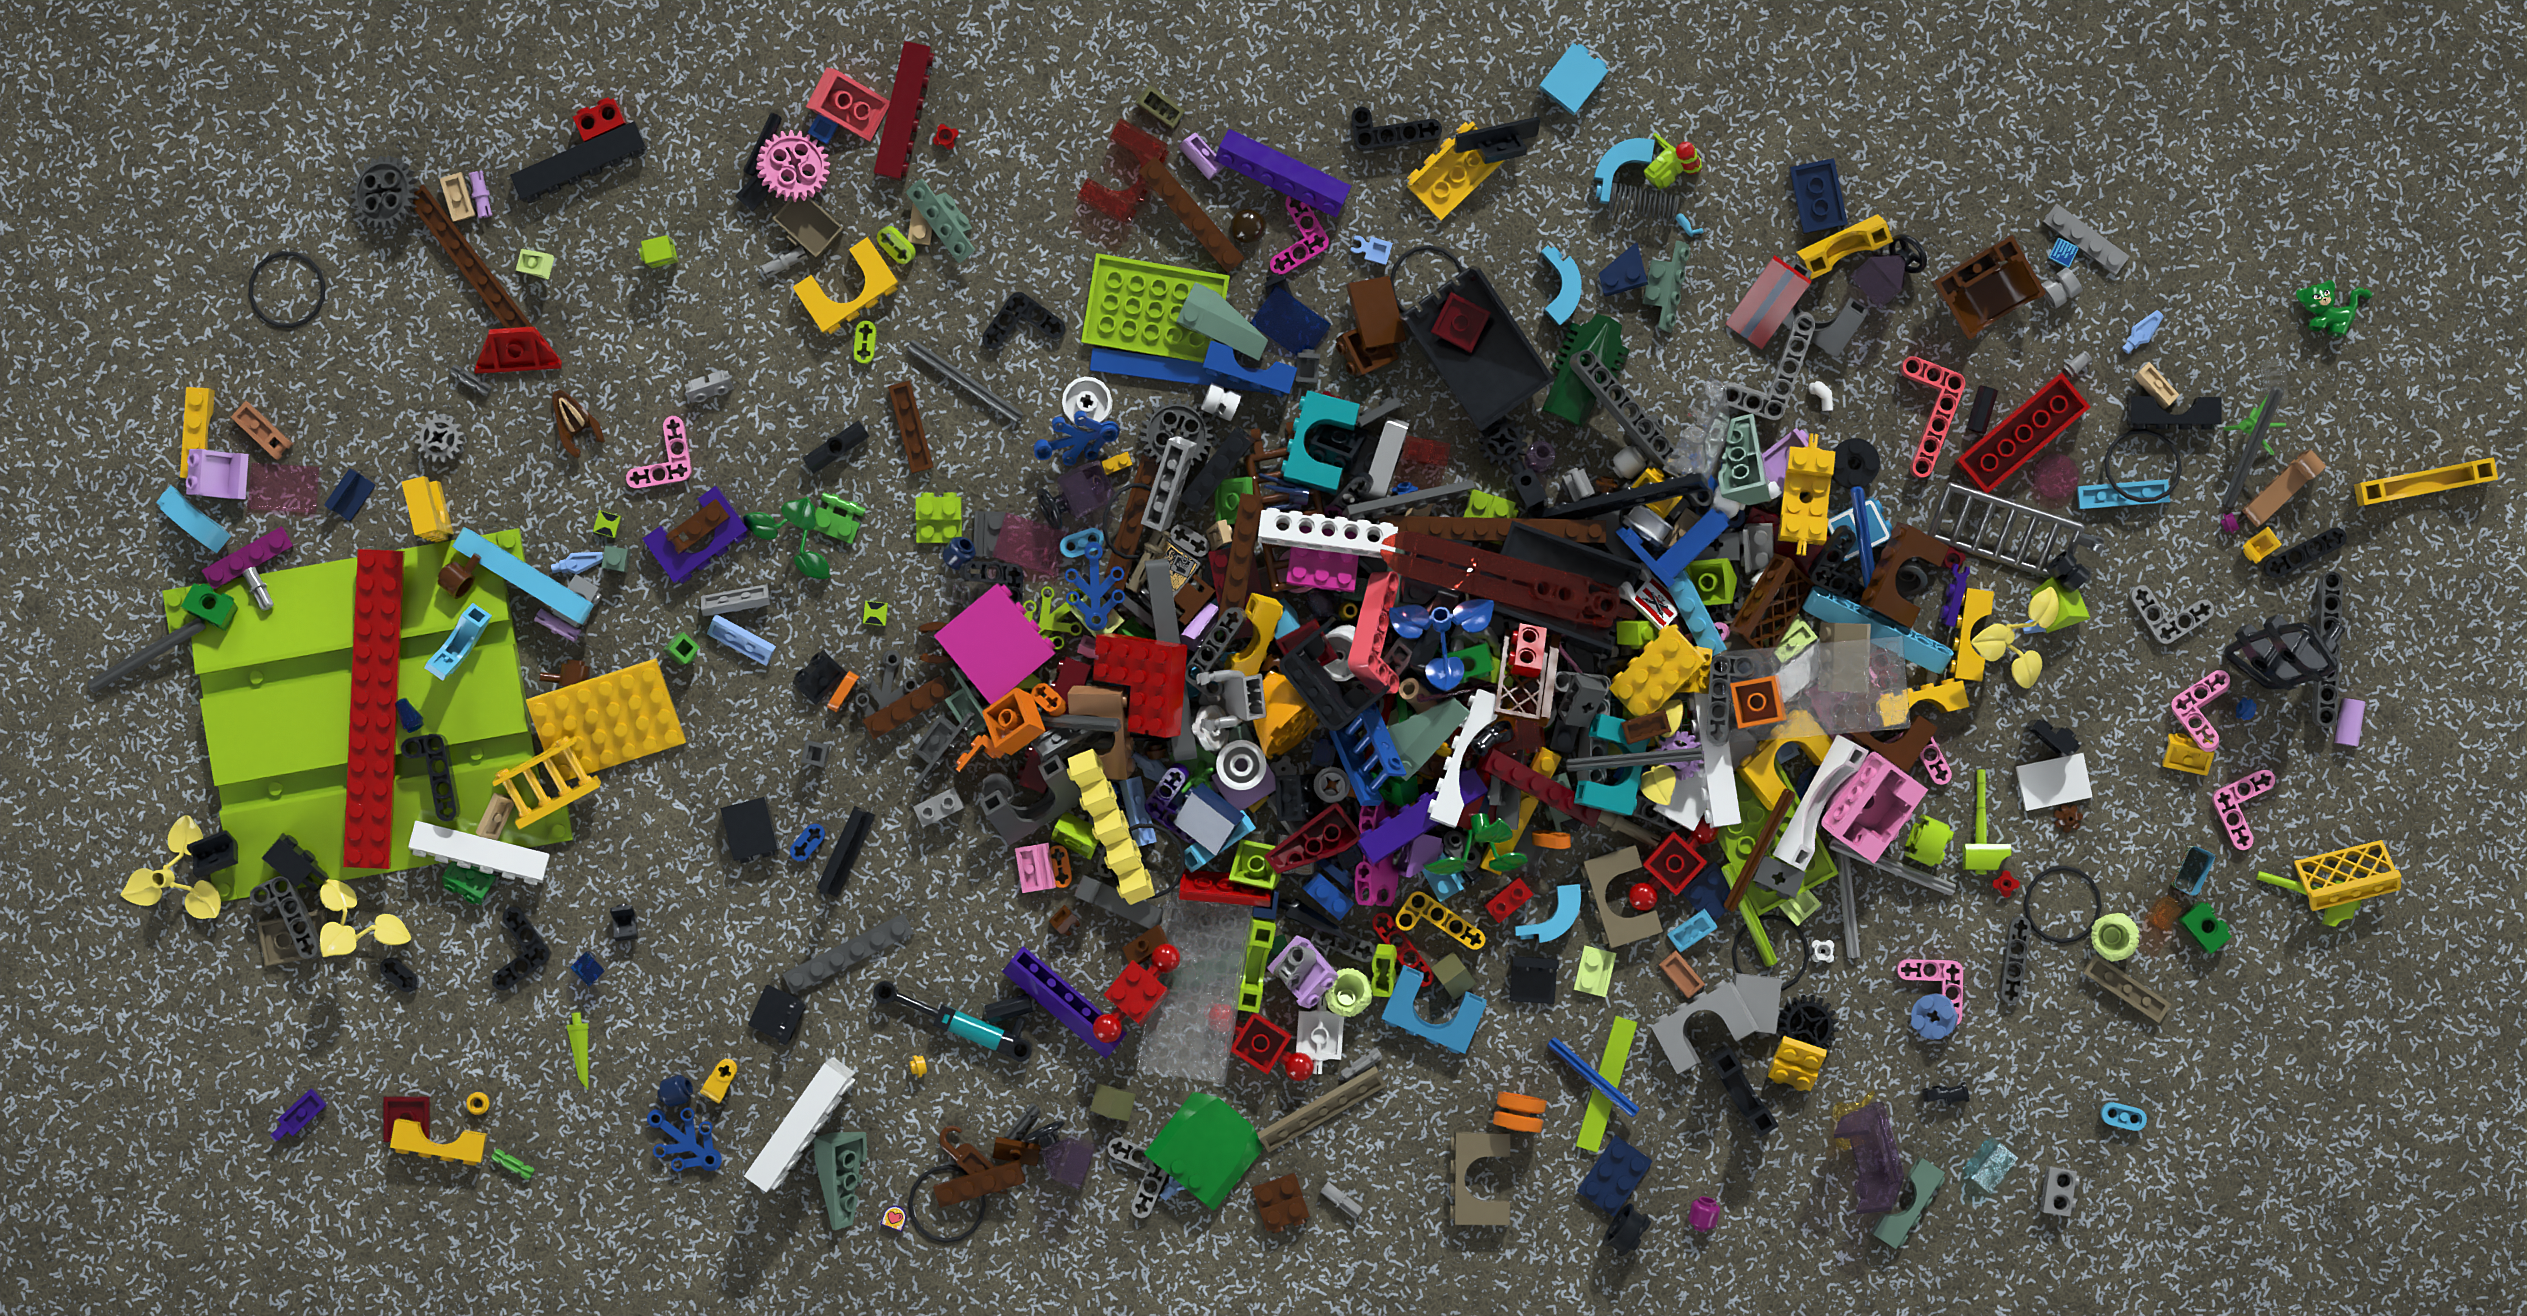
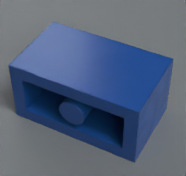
[1302,870,1354,921]

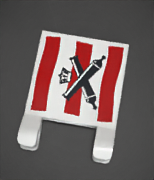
[1616,563,1680,630]

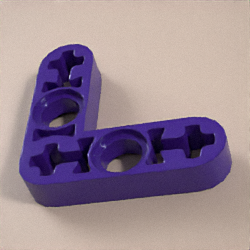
[1144,763,1197,843]

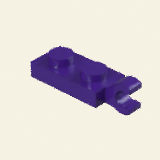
[1940,563,1970,627]
[270,1088,328,1142]

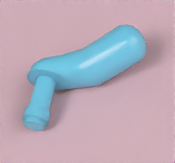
[1675,213,1704,237]

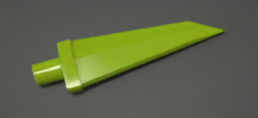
[566,1012,589,1090]

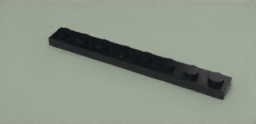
[1529,472,1709,520]

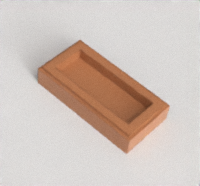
[1658,950,1705,999]

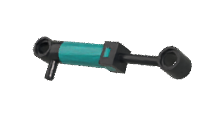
[873,980,1033,1062]

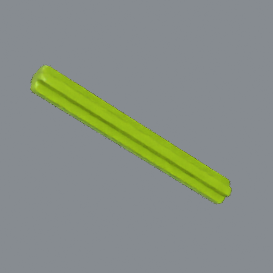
[1722,863,1777,967]

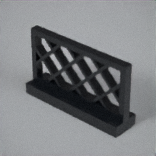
[816,806,875,897]

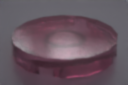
[2033,454,2079,499]

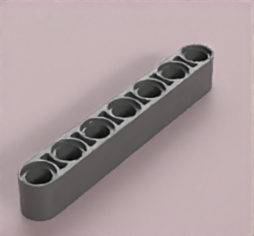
[2312,571,2343,727]

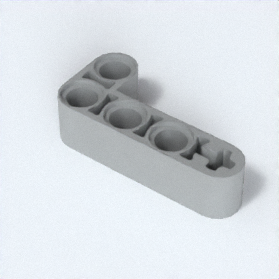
[1360,417,1409,503]

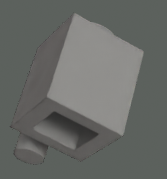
[1562,468,1595,502]

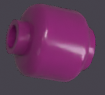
[1688,1196,1720,1232]

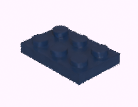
[1789,158,1848,234]
[1576,1135,1653,1217]

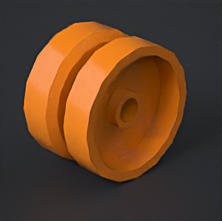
[1493,1092,1547,1133]

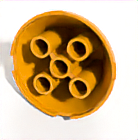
[1252,669,1319,759]

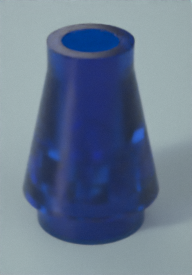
[395,698,424,733]

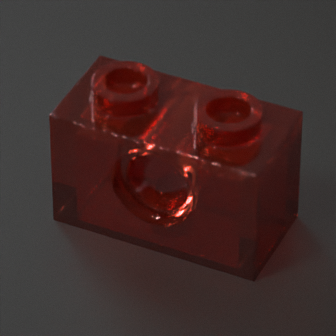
[1401,435,1451,468]

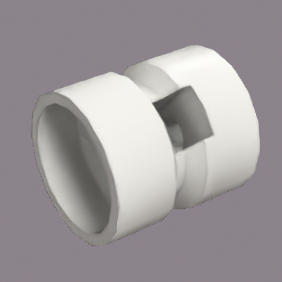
[1201,383,1241,421]

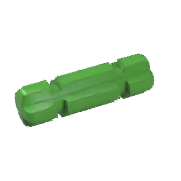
[491,1149,534,1180]

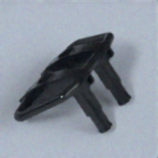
[2224,615,2345,691]

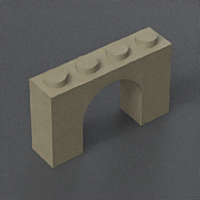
[1580,845,1663,948]
[1450,1132,1510,1225]

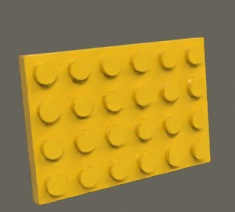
[526,658,686,781]

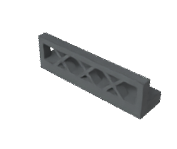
[1031,715,1114,763]

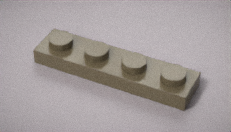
[2082,954,2172,1023]

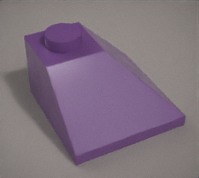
[1397,834,1444,878]

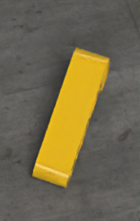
[1395,891,1485,949]

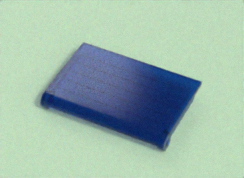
[1250,285,1331,356]

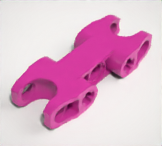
[1355,794,1402,906]

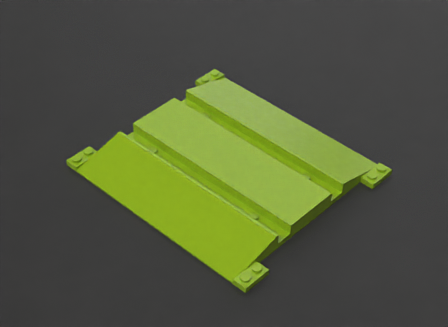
[162,528,573,902]

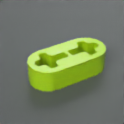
[877,226,916,264]
[854,321,877,364]

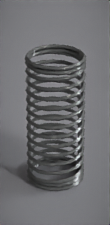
[1607,182,1679,222]

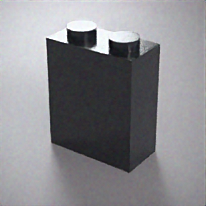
[720,797,780,864]

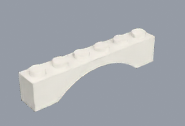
[1427,688,1503,828]
[1773,734,1869,871]

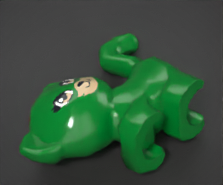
[2296,280,2373,338]

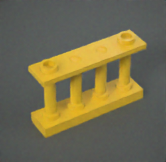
[492,736,601,830]

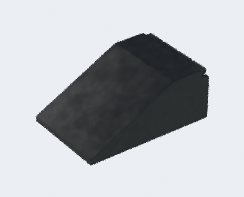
[1399,265,1555,432]
[1485,520,1642,657]

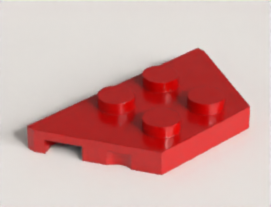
[474,327,562,374]

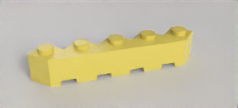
[1067,749,1155,905]

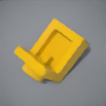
[2243,526,2282,564]

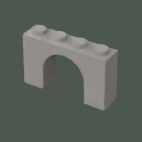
[1651,980,1760,1074]

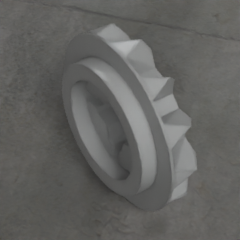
[1314,766,1350,803]

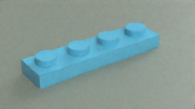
[2076,479,2170,509]
[1667,569,1727,657]

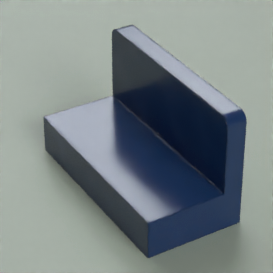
[324,468,375,521]
[1253,889,1279,919]

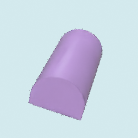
[1179,133,1225,180]
[1180,603,1219,651]
[2334,698,2365,747]

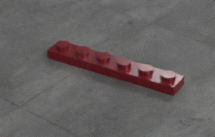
[1481,749,1602,828]

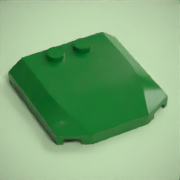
[1143,1091,1263,1211]

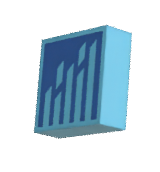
[2047,238,2079,268]

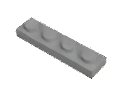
[2042,203,2130,275]

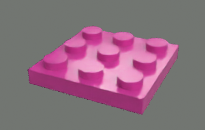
[1286,526,1359,593]

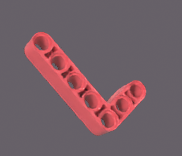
[1900,356,1965,479]
[1348,571,1400,694]

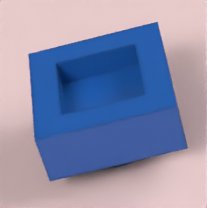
[807,114,839,145]

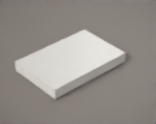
[2016,753,2092,811]

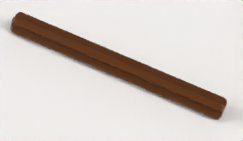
[1724,788,1795,912]

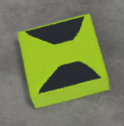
[593,510,622,538]
[863,601,888,626]

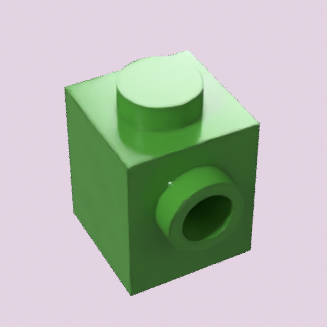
[662,632,700,665]

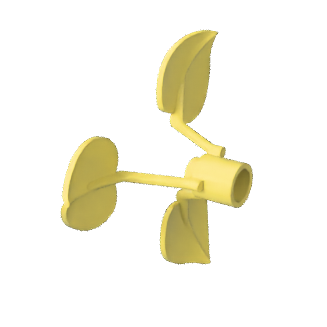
[1970,586,2059,688]
[1593,699,1683,805]
[120,815,221,919]
[320,879,411,957]

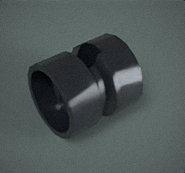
[2046,550,2090,593]

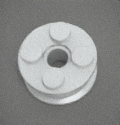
[1623,505,1675,547]
[1216,740,1266,790]

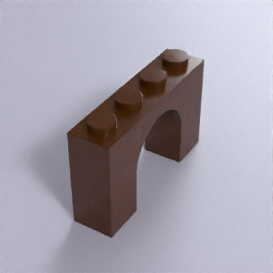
[1859,522,1949,629]
[1829,680,1938,773]

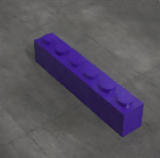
[1214,129,1351,218]
[1357,768,1488,866]
[1002,946,1127,1059]

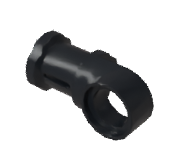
[1470,720,1514,757]
[1921,1082,1970,1107]

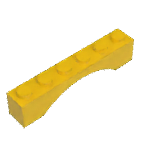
[2354,457,2498,507]

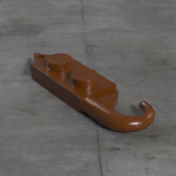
[939,1125,1008,1195]

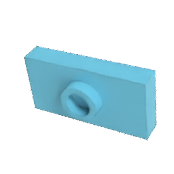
[1667,908,1718,953]

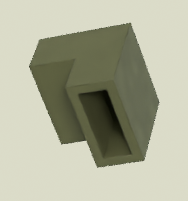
[1431,952,1477,1000]
[1090,1083,1136,1121]

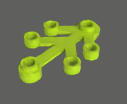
[1023,586,1086,650]

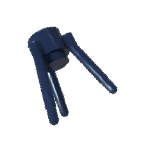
[1258,473,1309,510]

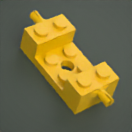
[1778,433,1835,556]

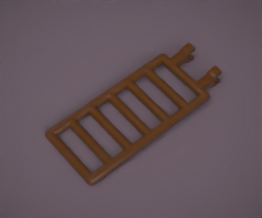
[1245,421,1326,592]

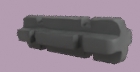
[449,364,492,396]
[1004,1103,1040,1140]

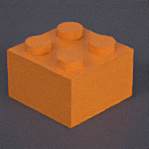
[1730,675,1787,729]
[982,687,1046,755]

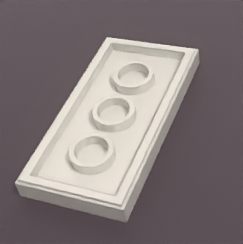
[1653,733,1736,831]

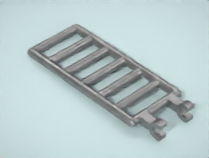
[1927,482,2104,584]

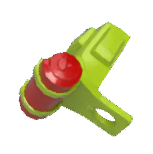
[1644,133,1702,190]

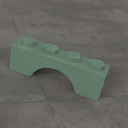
[1871,1156,1945,1249]

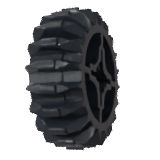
[1777,994,1839,1048]

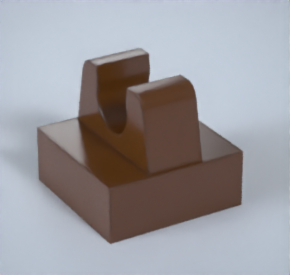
[1049,905,1080,936]

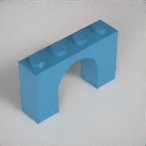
[1381,965,1487,1054]

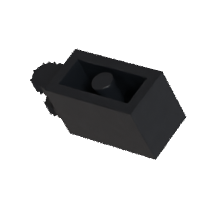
[262,833,329,892]

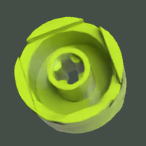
[1904,814,1954,867]

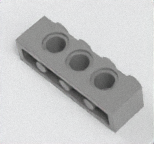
[1141,436,1197,532]

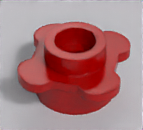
[933,124,959,150]
[1992,870,2020,898]

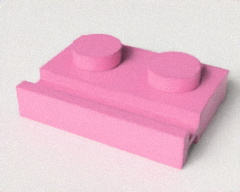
[1015,843,1056,893]

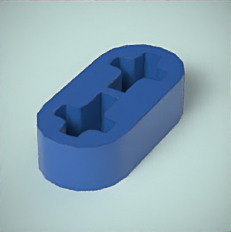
[790,824,826,861]

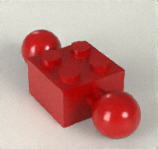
[1629,815,1719,911]
[1093,944,1180,1043]
[1208,1004,1314,1081]

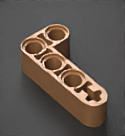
[2241,449,2326,527]

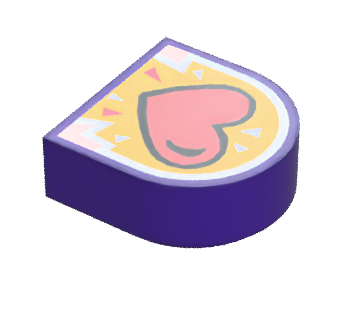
[880,1205,907,1232]

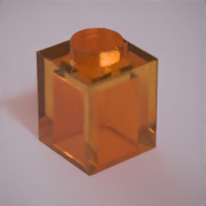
[2144,895,2182,932]

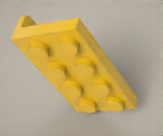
[1406,121,1505,222]
[1609,624,1707,717]

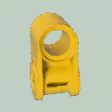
[700,1059,737,1104]

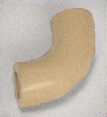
[1399,678,1438,715]

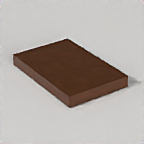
[1346,276,1407,350]

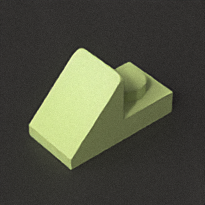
[516,249,554,279]

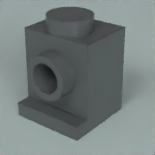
[801,740,831,767]

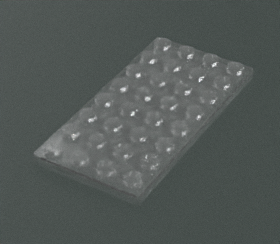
[1720,636,1911,743]
[1136,891,1255,1084]

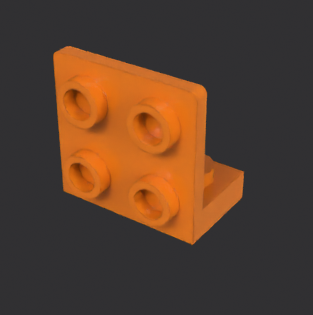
[956,734,1007,772]

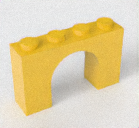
[793,237,899,334]
[401,476,453,543]
[1735,709,1833,810]

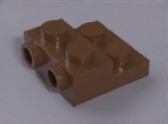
[1335,328,1399,379]
[1252,1172,1310,1234]

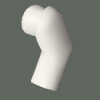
[1808,381,1833,411]

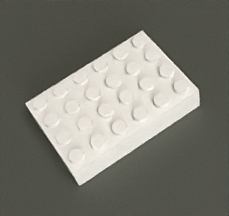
[744,1057,855,1192]

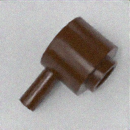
[437,553,481,599]
[539,659,590,687]

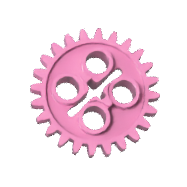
[756,130,830,202]

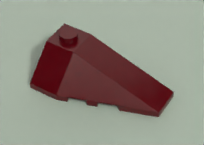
[1264,802,1361,874]

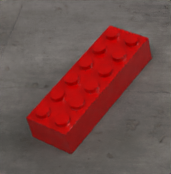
[1953,372,2090,493]

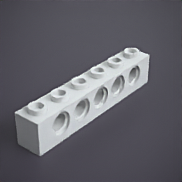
[1258,508,1398,560]

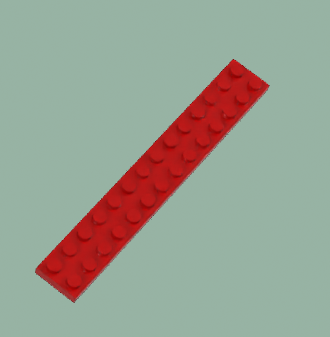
[343,549,405,869]

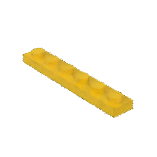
[1479,746,1562,875]

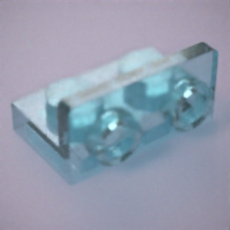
[1962,1136,2018,1193]

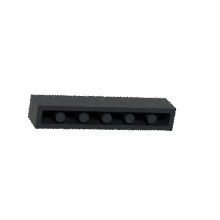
[510,121,648,204]

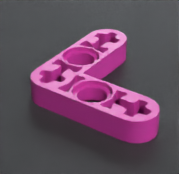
[1270,196,1329,276]

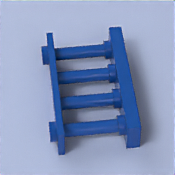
[1329,702,1407,806]

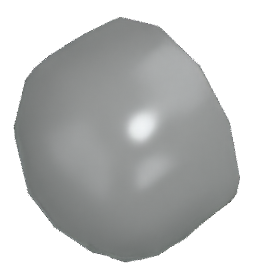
[980,773,1015,803]

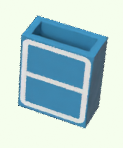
[1827,497,1893,562]

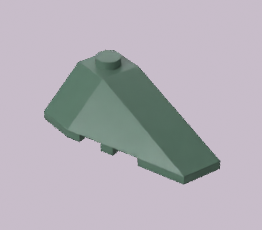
[1718,414,1771,505]
[814,1132,867,1230]

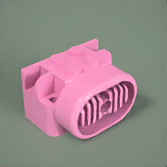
[1821,752,1928,864]

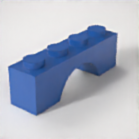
[1202,341,1297,398]

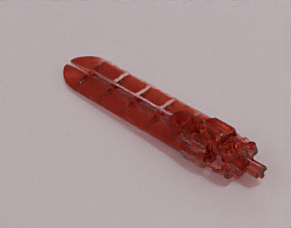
[1380,531,1638,627]

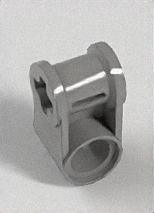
[1273,945,1316,990]

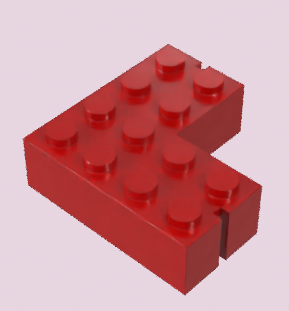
[1093,633,1187,738]

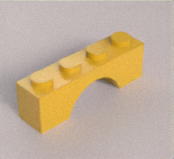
[1796,214,1893,280]
[180,387,215,479]
[1949,588,1994,682]
[1224,593,1283,677]
[1872,678,1969,729]
[390,1119,487,1165]

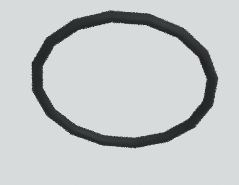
[1390,245,1464,312]
[248,251,326,328]
[2104,429,2182,503]
[1102,483,1152,559]
[1109,824,1185,899]
[2024,865,2102,943]
[1732,914,1810,990]
[908,1165,986,1243]

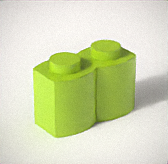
[1371,944,1397,997]

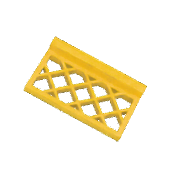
[2294,840,2401,911]

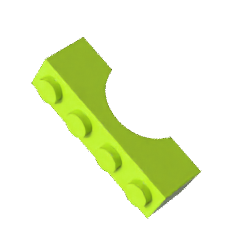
[1234,915,1276,1013]

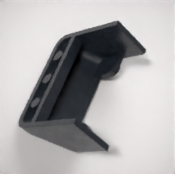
[1280,616,1390,731]

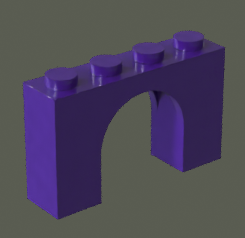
[643,486,750,584]

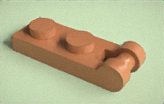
[231,401,293,461]

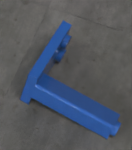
[1615,508,1730,588]

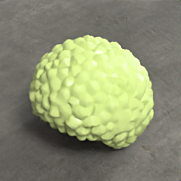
[2091,913,2140,962]
[1325,968,1372,1017]

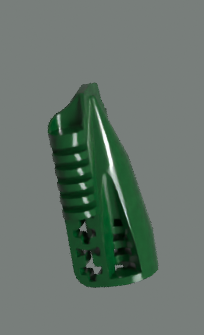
[1541,313,1630,429]

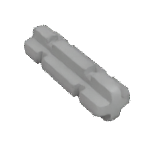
[1341,1048,1383,1082]

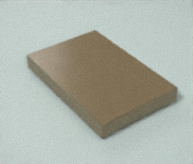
[257,909,327,967]

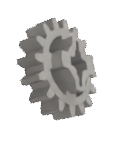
[415,413,465,463]

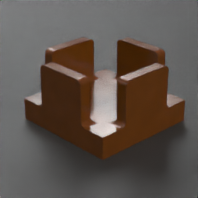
[1174,574,1216,627]

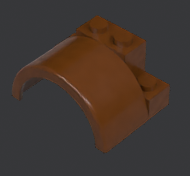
[1931,235,2046,339]

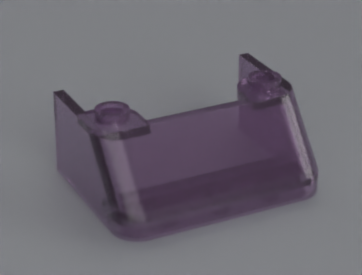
[1834,1101,1904,1214]

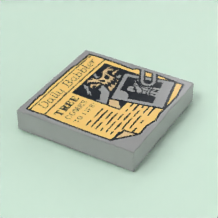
[1146,538,1201,597]

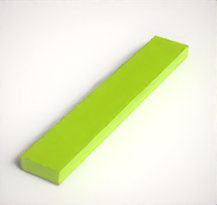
[1576,1015,1638,1153]

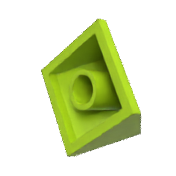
[1684,558,1737,605]
[2031,577,2090,633]
[1051,811,1100,860]
[1229,839,1281,890]

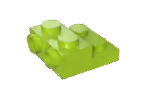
[1463,489,1519,546]
[916,492,962,543]

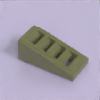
[1134,85,1185,130]

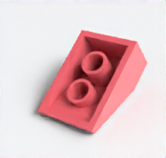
[806,67,890,142]

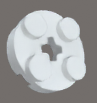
[1192,705,1229,751]

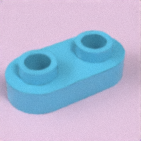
[1059,528,1104,558]
[2100,1102,2147,1131]

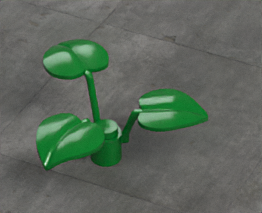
[742,497,831,579]
[1423,813,1528,875]

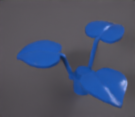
[1389,599,1494,691]

